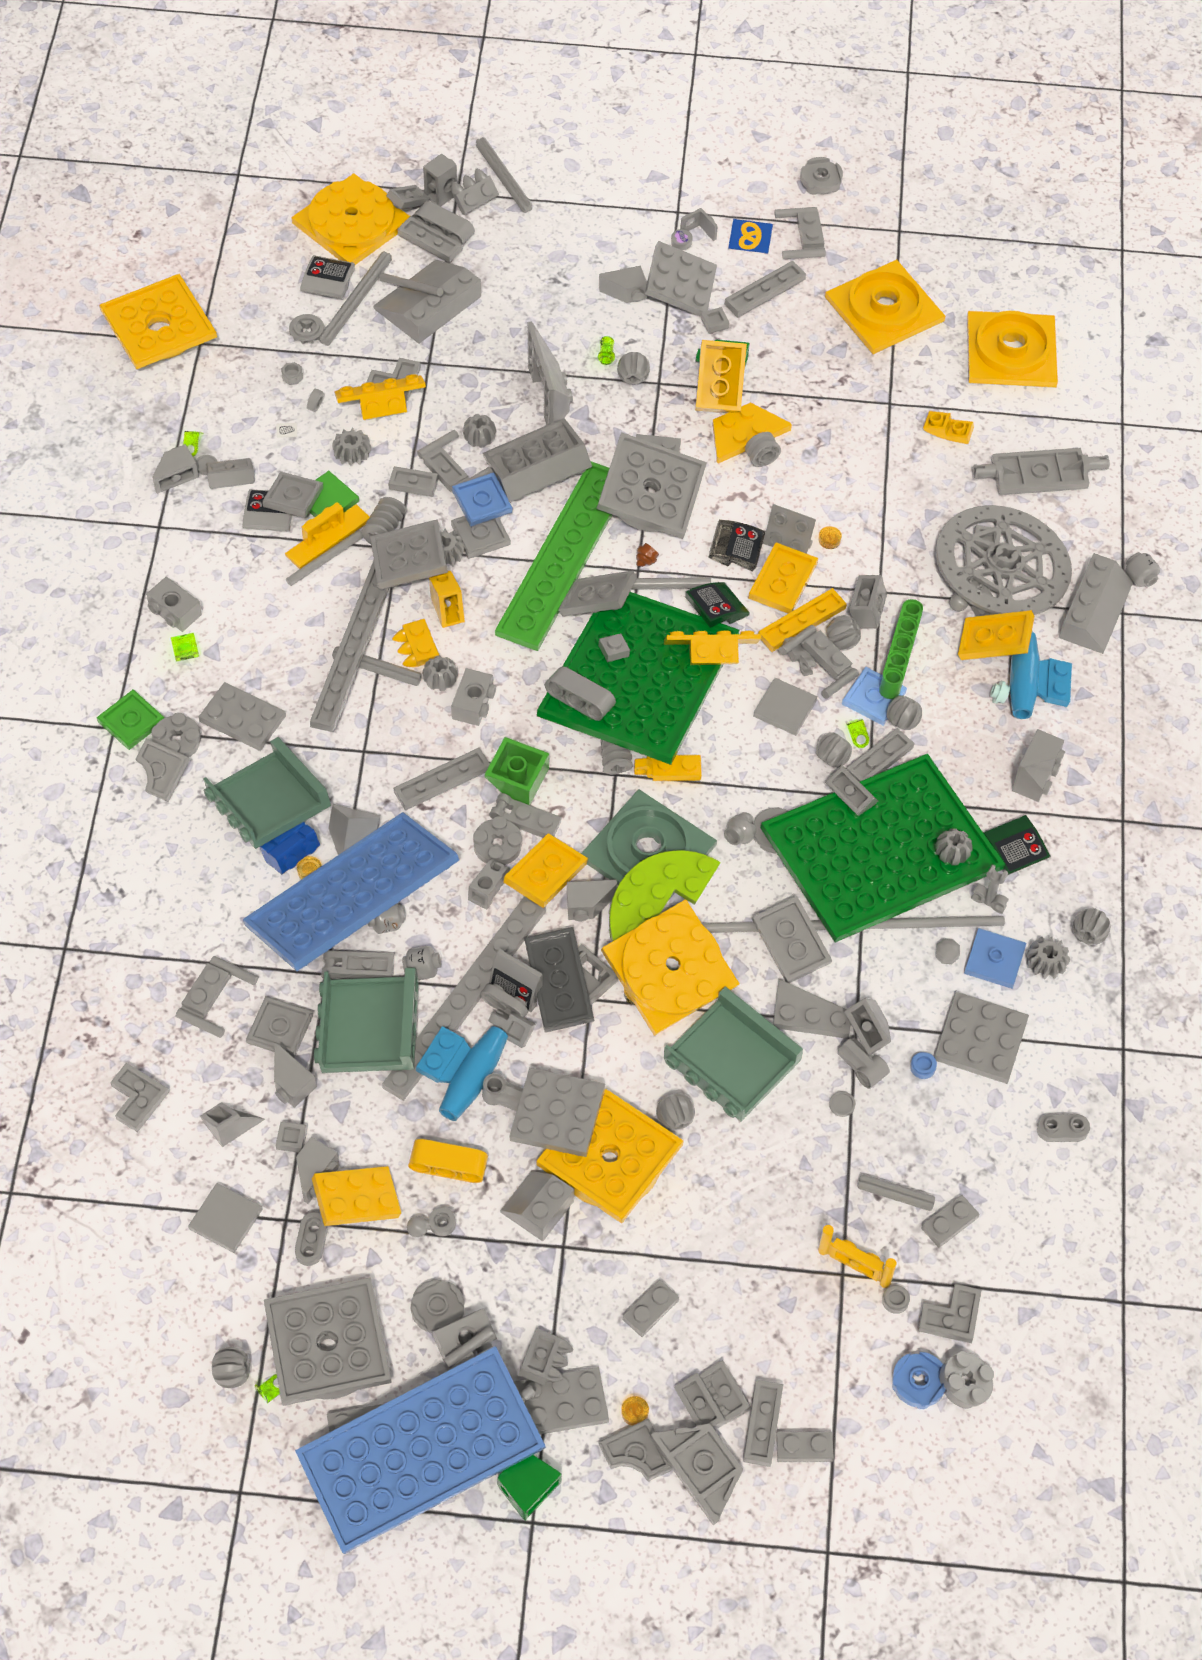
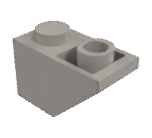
[296,1137,339,1204]

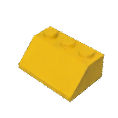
[695,340,747,413]

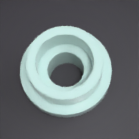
[990,680,1010,704]

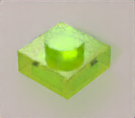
[170,633,199,662]

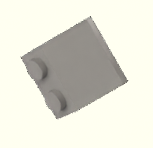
[500,1171,574,1241]

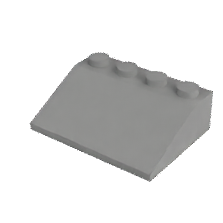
[373,259,481,344]
[483,418,592,502]

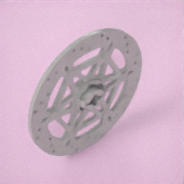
[936,505,1072,615]

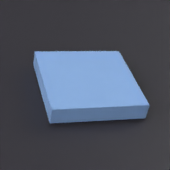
[842,667,907,726]

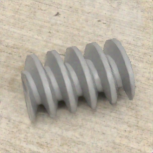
[362,497,407,545]
[601,740,633,775]

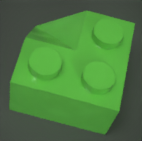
[485,737,549,805]

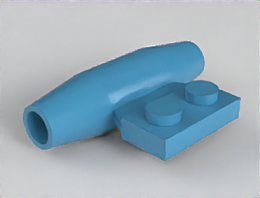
[1010,632,1072,719]
[416,1026,508,1121]

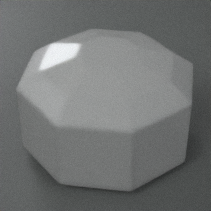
[281,362,303,385]
[936,939,960,964]

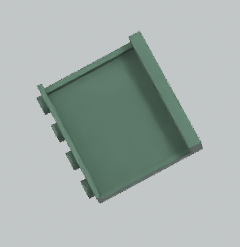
[203,737,331,849]
[314,968,419,1073]
[664,986,803,1122]

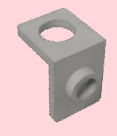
[680,208,718,241]

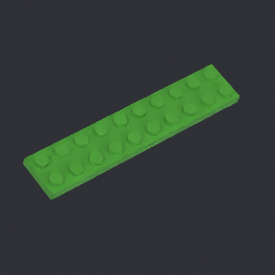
[495,461,613,651]

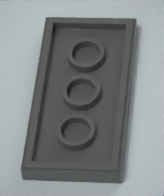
[524,927,595,1033]

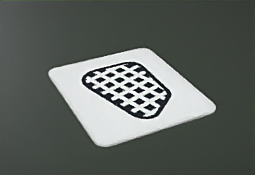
[276,423,297,438]

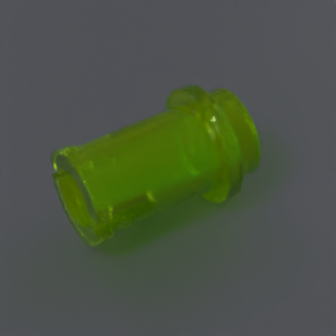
[598,336,615,365]

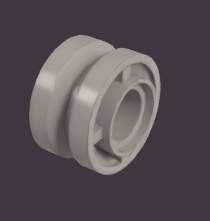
[745,432,781,467]

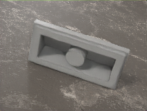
[206,458,255,489]
[825,766,878,816]

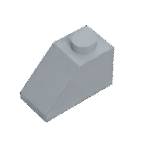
[599,265,647,303]
[152,444,199,494]
[567,880,617,922]
[844,998,891,1055]
[274,1045,317,1108]

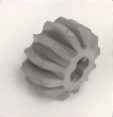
[332,427,371,466]
[441,528,464,566]
[1026,936,1070,980]

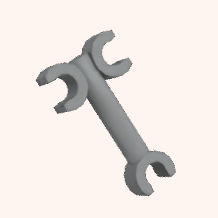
[971,865,1009,914]

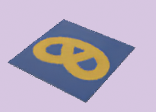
[728,219,773,254]

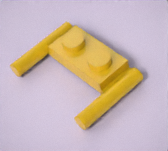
[818,1225,897,1288]

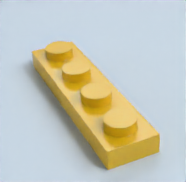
[758,588,847,652]

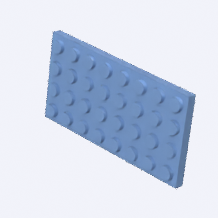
[243,812,460,971]
[295,1346,546,1554]

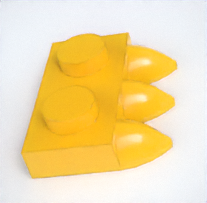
[392,619,439,667]

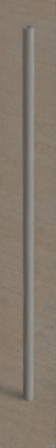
[702,916,1005,933]

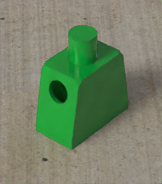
[497,1455,562,1521]

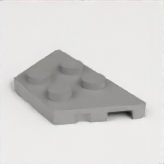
[649,1424,743,1526]

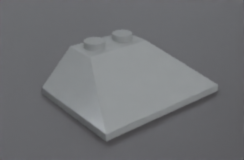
[527,321,573,425]

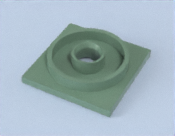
[581,789,717,902]

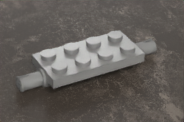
[973,447,1110,495]

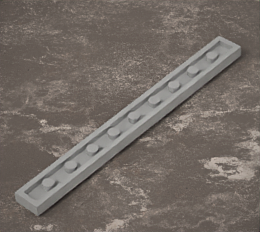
[310,560,389,732]
[382,896,546,1101]

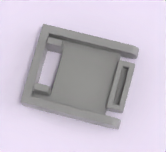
[578,944,618,1005]

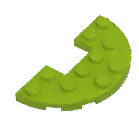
[609,851,721,942]

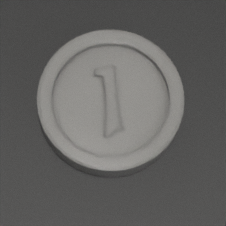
[195,455,218,475]
[829,1091,856,1117]

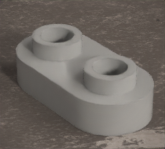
[480,984,528,1017]
[1037,1114,1090,1142]
[295,1212,328,1266]

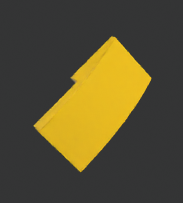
[923,411,974,444]

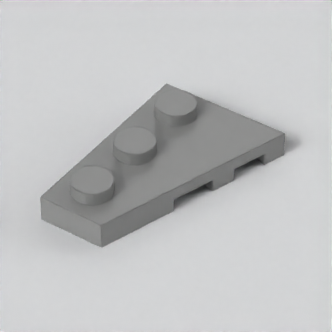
[773,979,851,1039]

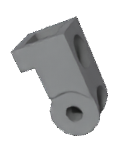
[468,859,510,910]

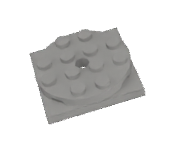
[596,432,707,539]
[264,1277,392,1406]

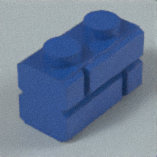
[260,822,320,875]

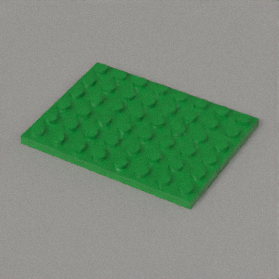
[537,592,740,765]
[760,753,1005,943]

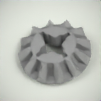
[289,314,324,344]

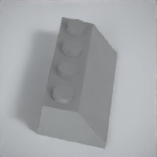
[1059,553,1133,654]

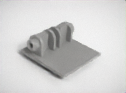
[763,504,816,554]

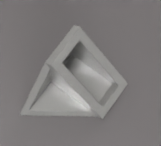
[329,804,380,855]
[200,1102,265,1147]

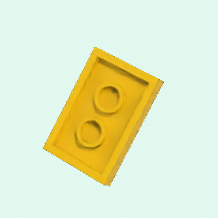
[748,542,818,614]
[958,610,1035,660]
[503,833,588,908]
[311,1166,402,1226]

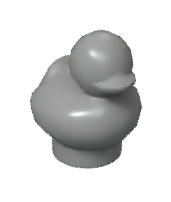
[724,812,756,845]

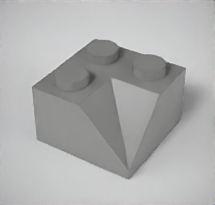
[1012,729,1065,802]

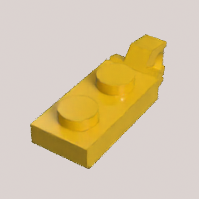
[634,755,702,781]

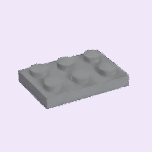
[558,570,637,617]
[198,682,286,751]
[752,896,832,983]

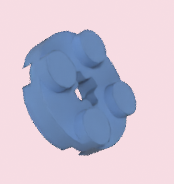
[892,1352,946,1410]

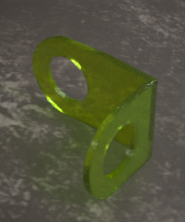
[183,431,204,457]
[846,718,869,748]
[254,1374,280,1404]

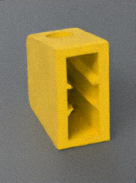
[429,571,465,628]

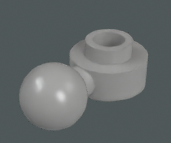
[407,1207,456,1237]

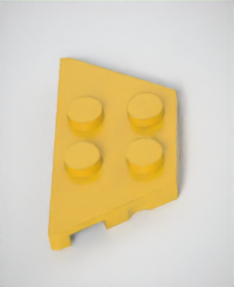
[712,402,792,464]

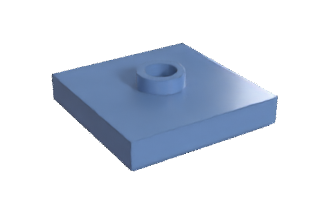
[452,472,513,527]
[964,928,1027,989]

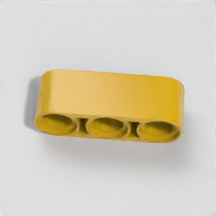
[408,1139,488,1183]

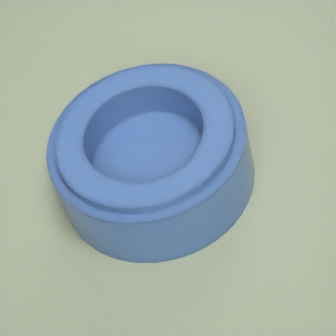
[910,1052,937,1079]

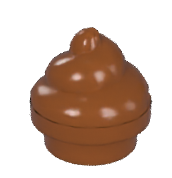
[636,543,659,567]

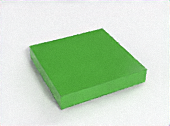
[309,470,359,517]
[96,689,165,750]

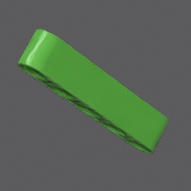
[879,599,923,699]

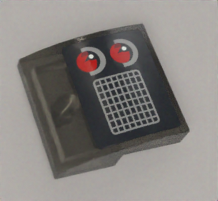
[708,519,766,572]

